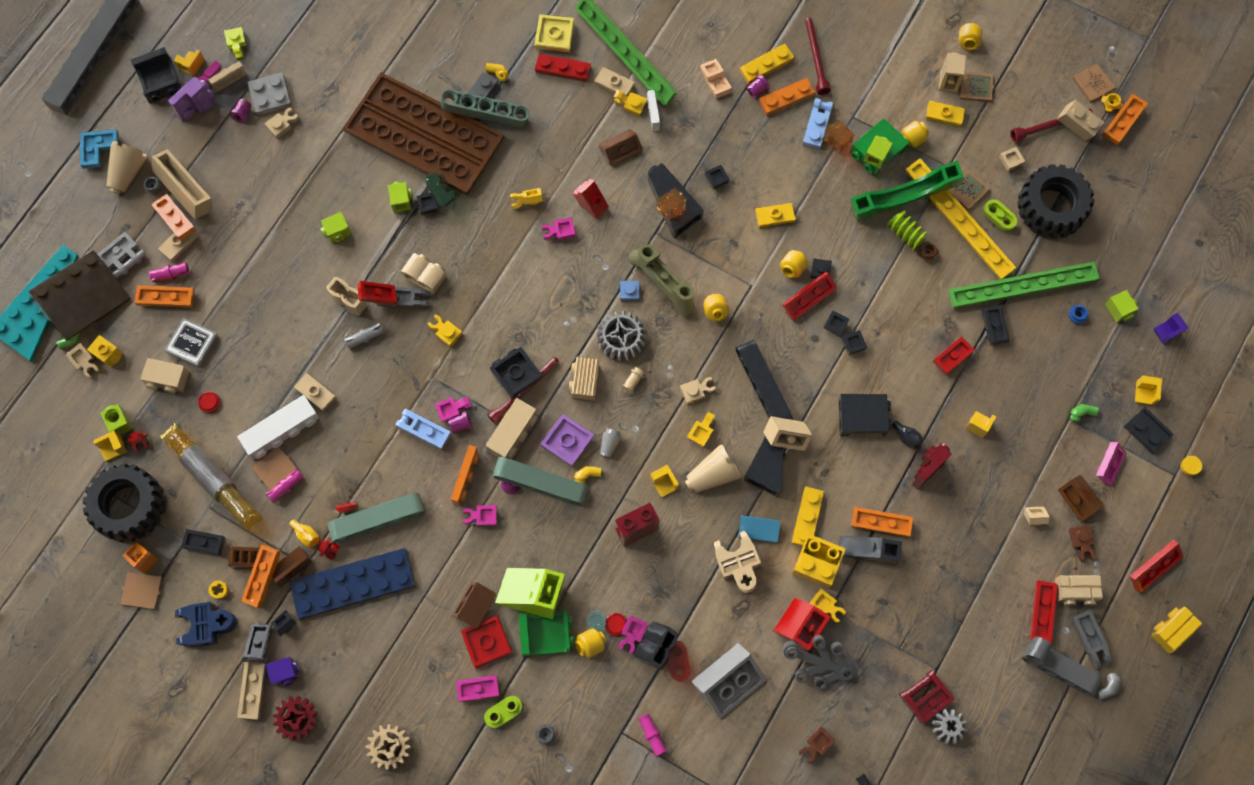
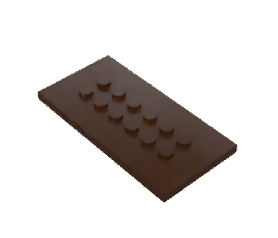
[342,72,505,196]

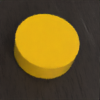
[1180,456,1202,476]

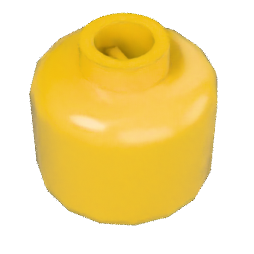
[959,23,983,50]
[902,121,929,148]
[780,250,808,278]
[703,294,729,322]
[575,628,606,658]

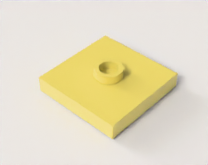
[534,15,575,52]

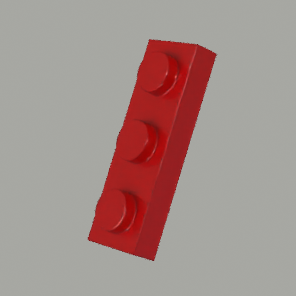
[535,54,591,82]
[782,272,837,321]
[1130,540,1184,593]
[1029,580,1058,643]

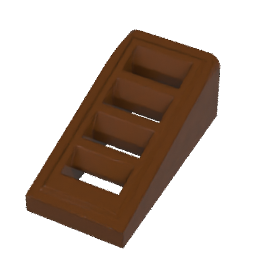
[228,547,260,569]

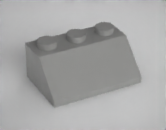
[691,643,767,719]

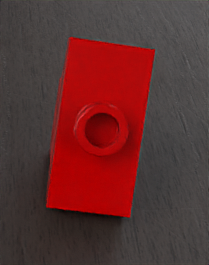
[573,179,609,219]

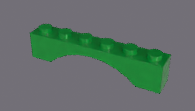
[851,160,964,222]

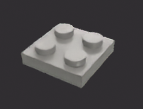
[248,72,292,116]

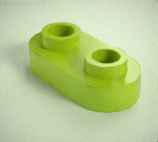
[983,200,1017,232]
[484,696,523,729]

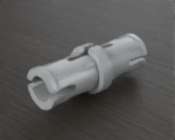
[344,323,384,350]

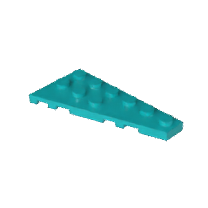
[0,245,79,362]

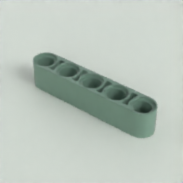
[440,90,530,127]
[493,457,588,506]
[327,493,425,543]

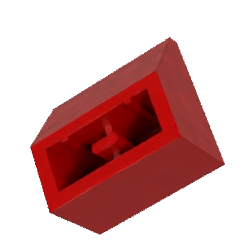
[773,598,831,652]

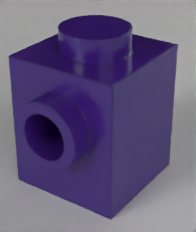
[266,657,300,686]

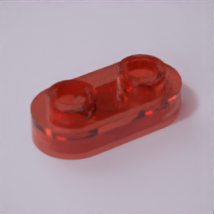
[667,641,691,682]

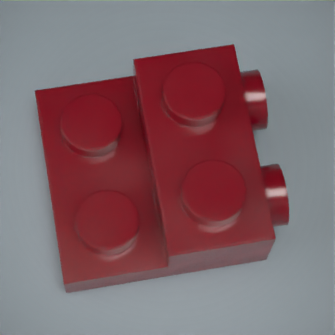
[912,443,952,490]

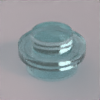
[586,610,606,631]

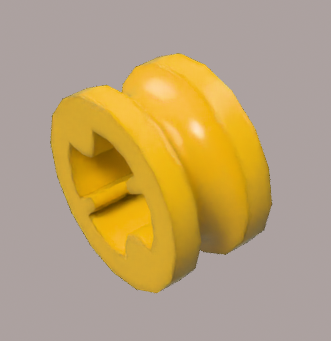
[209,581,229,599]

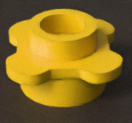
[1101,93,1122,112]

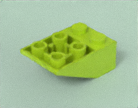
[495,568,565,619]

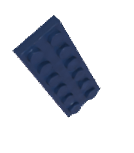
[289,548,415,620]

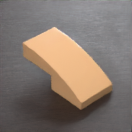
[700,59,732,99]

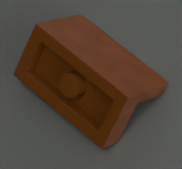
[598,129,643,166]
[1058,475,1104,522]
[272,546,312,587]
[452,581,496,628]

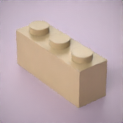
[485,398,538,459]

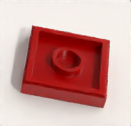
[460,615,513,669]

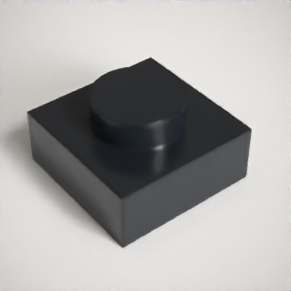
[705,165,730,190]
[416,192,439,215]
[811,258,832,279]
[824,311,849,337]
[841,330,867,355]
[271,610,296,637]

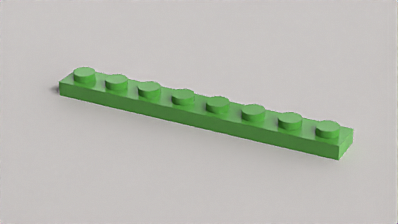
[575,0,678,106]
[948,262,1100,309]

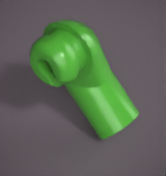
[57,333,80,350]
[1070,404,1098,422]

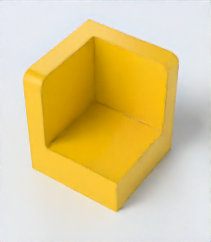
[174,50,205,77]
[1135,376,1162,406]
[966,411,996,438]
[93,431,128,462]
[650,465,679,498]

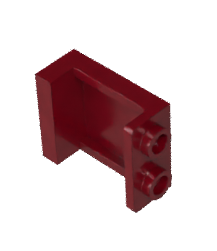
[615,503,660,547]

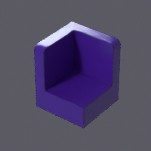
[1153,312,1189,345]

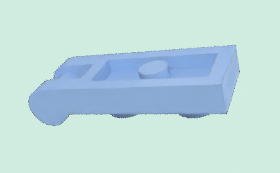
[802,98,833,149]
[395,409,451,450]

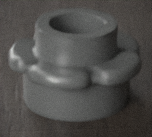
[144,177,162,194]
[535,724,555,745]

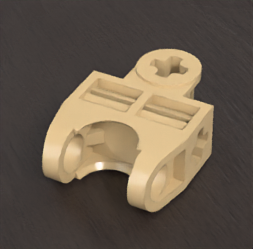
[714,531,761,593]

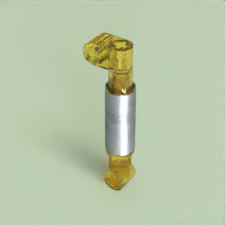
[159,423,263,531]

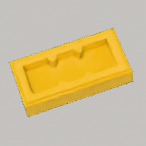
[925,101,965,127]
[755,203,795,228]

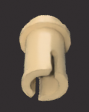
[623,367,644,393]

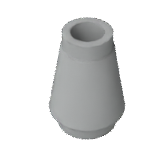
[600,428,621,458]

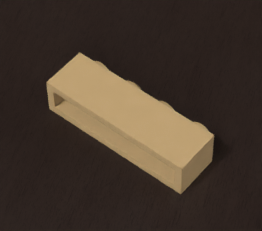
[152,149,211,219]

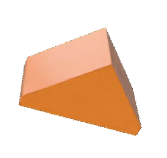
[122,541,159,574]

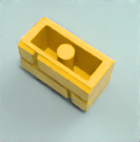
[1152,607,1202,654]

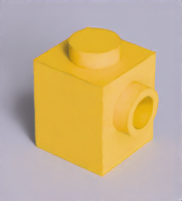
[87,335,123,368]

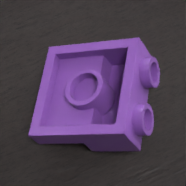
[168,77,215,122]

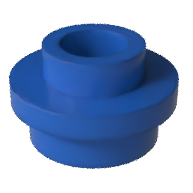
[1069,305,1088,324]

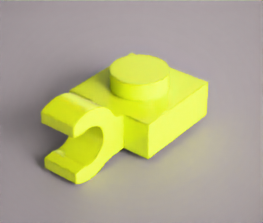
[224,27,246,59]

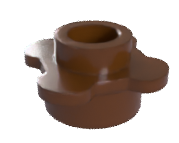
[917,241,939,263]

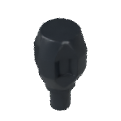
[892,420,924,449]

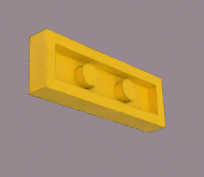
[739,43,794,85]
[791,486,824,547]

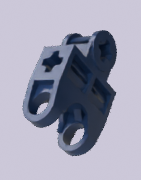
[175,602,237,647]

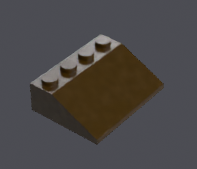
[28,250,131,341]

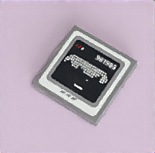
[165,318,218,367]

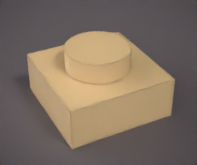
[999,147,1025,172]
[1024,507,1049,525]

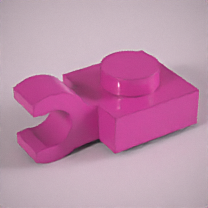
[435,397,472,423]

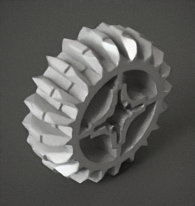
[596,310,647,361]

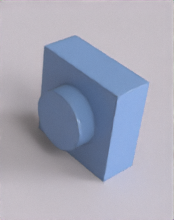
[620,281,639,301]

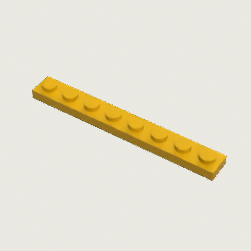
[905,158,1016,280]

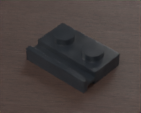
[1124,407,1173,454]

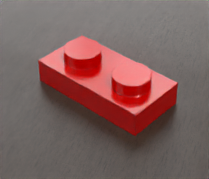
[357,280,397,305]
[933,336,975,375]

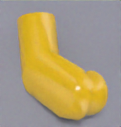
[486,63,509,82]
[574,466,602,484]

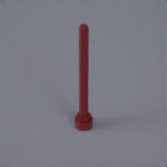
[805,18,831,95]
[1010,109,1093,143]
[487,357,559,426]

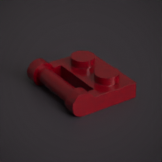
[899,670,955,724]

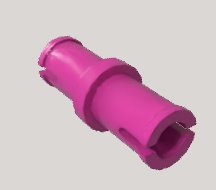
[149,262,190,282]
[266,469,304,503]
[638,713,667,757]

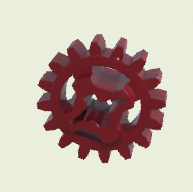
[272,696,318,741]

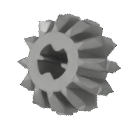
[932,709,968,745]

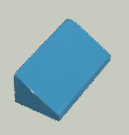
[738,516,780,543]

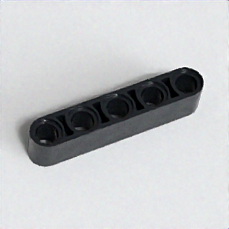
[735,340,793,420]

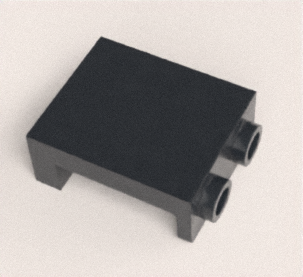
[130,47,182,103]
[838,394,892,436]

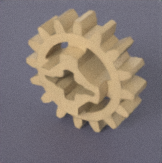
[365,724,412,770]

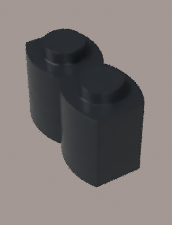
[635,621,678,669]

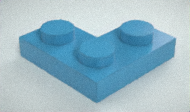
[80,129,119,169]

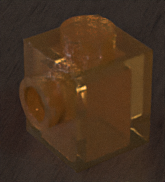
[824,120,854,153]
[656,188,686,221]

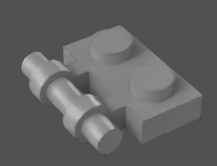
[97,232,146,279]

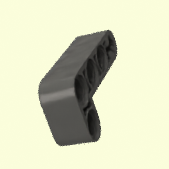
[1022,637,1103,697]

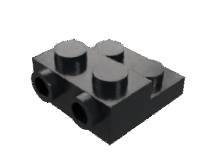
[489,347,543,399]

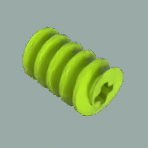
[886,211,928,251]

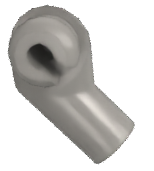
[1096,673,1121,700]

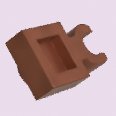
[1069,525,1095,562]
[799,726,836,763]

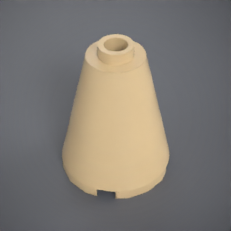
[106,141,148,195]
[685,445,742,493]

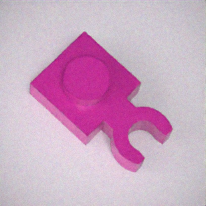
[198,60,221,83]
[542,217,576,240]
[463,505,497,526]
[619,615,648,654]

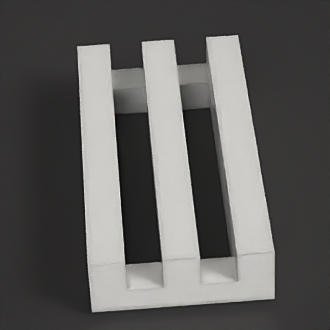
[647,90,660,131]

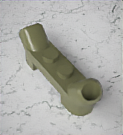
[629,244,695,316]

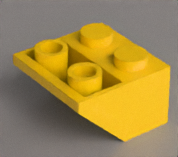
[792,534,846,589]

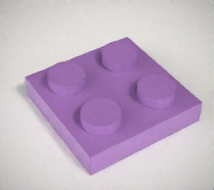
[540,414,594,467]

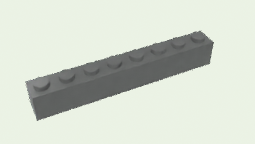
[42,0,140,116]

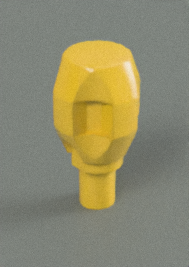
[289,519,320,548]

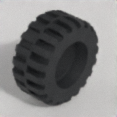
[1017,164,1094,239]
[82,464,165,542]

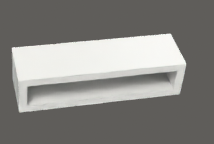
[237,395,319,460]

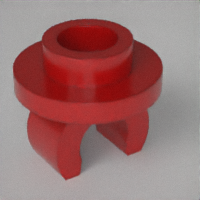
[128,431,149,451]
[318,538,340,560]

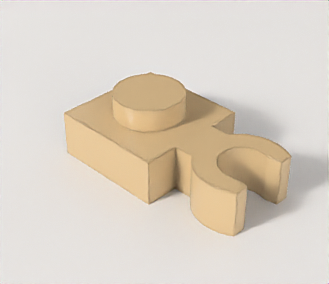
[265,108,299,139]
[66,343,100,378]
[680,377,716,405]

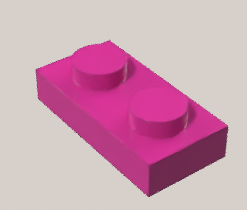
[1096,442,1127,486]
[456,675,500,703]

